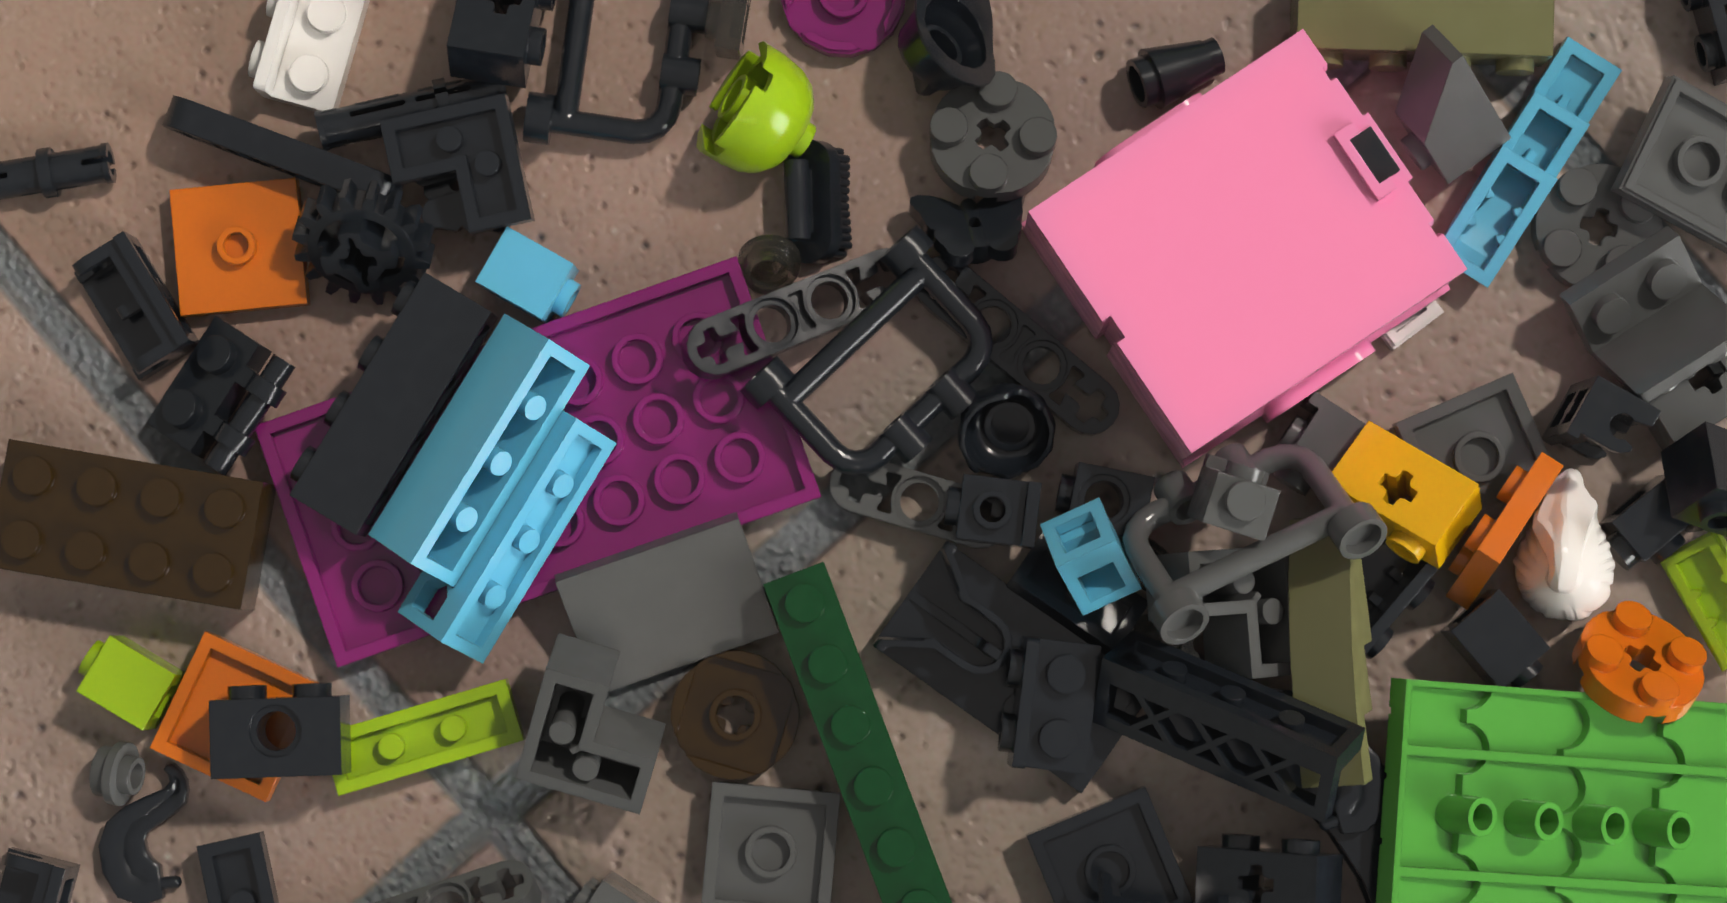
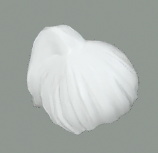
[1513,468,1615,621]

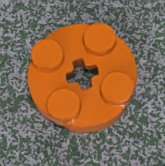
[1572,601,1707,724]

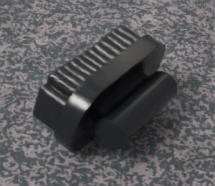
[783,140,853,264]

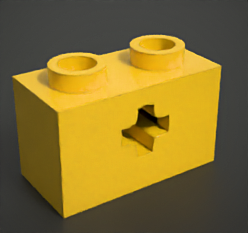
[1332,421,1482,569]

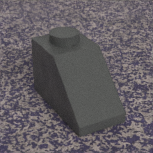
[1395,24,1511,184]

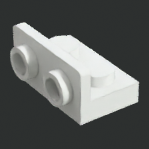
[248,0,370,112]

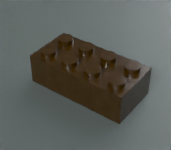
[0,439,276,610]

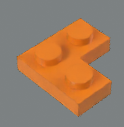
[1446,452,1564,610]

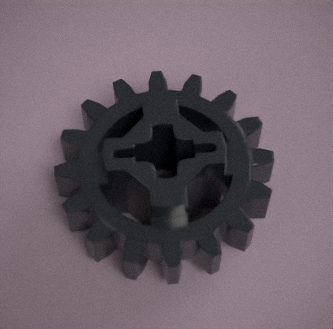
[292,178,435,305]

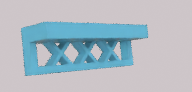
[398,411,617,664]

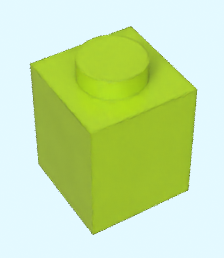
[76,635,185,731]

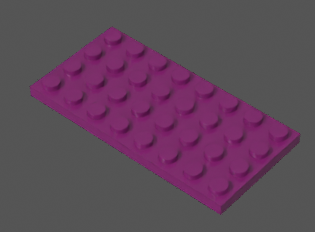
[255,256,821,667]

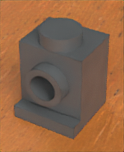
[1273,391,1366,496]
[1186,453,1281,542]

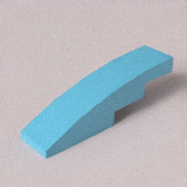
[1444,37,1622,288]

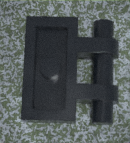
[147,316,296,476]

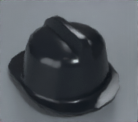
[898,0,995,96]

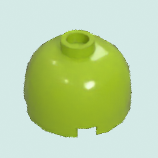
[696,41,816,173]

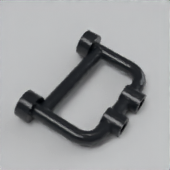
[523,0,710,145]
[740,224,993,476]

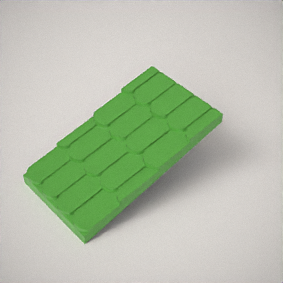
[1376,678,1727,903]

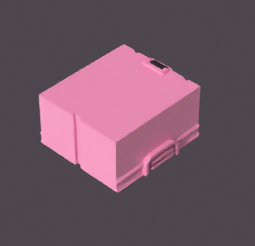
[1021,29,1467,468]

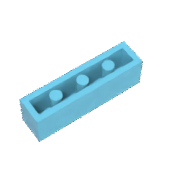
[368,313,590,587]

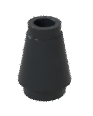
[1126,37,1225,109]

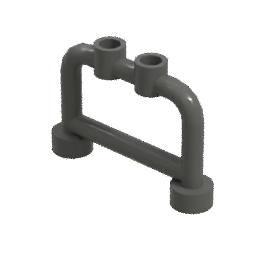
[1122,443,1387,645]

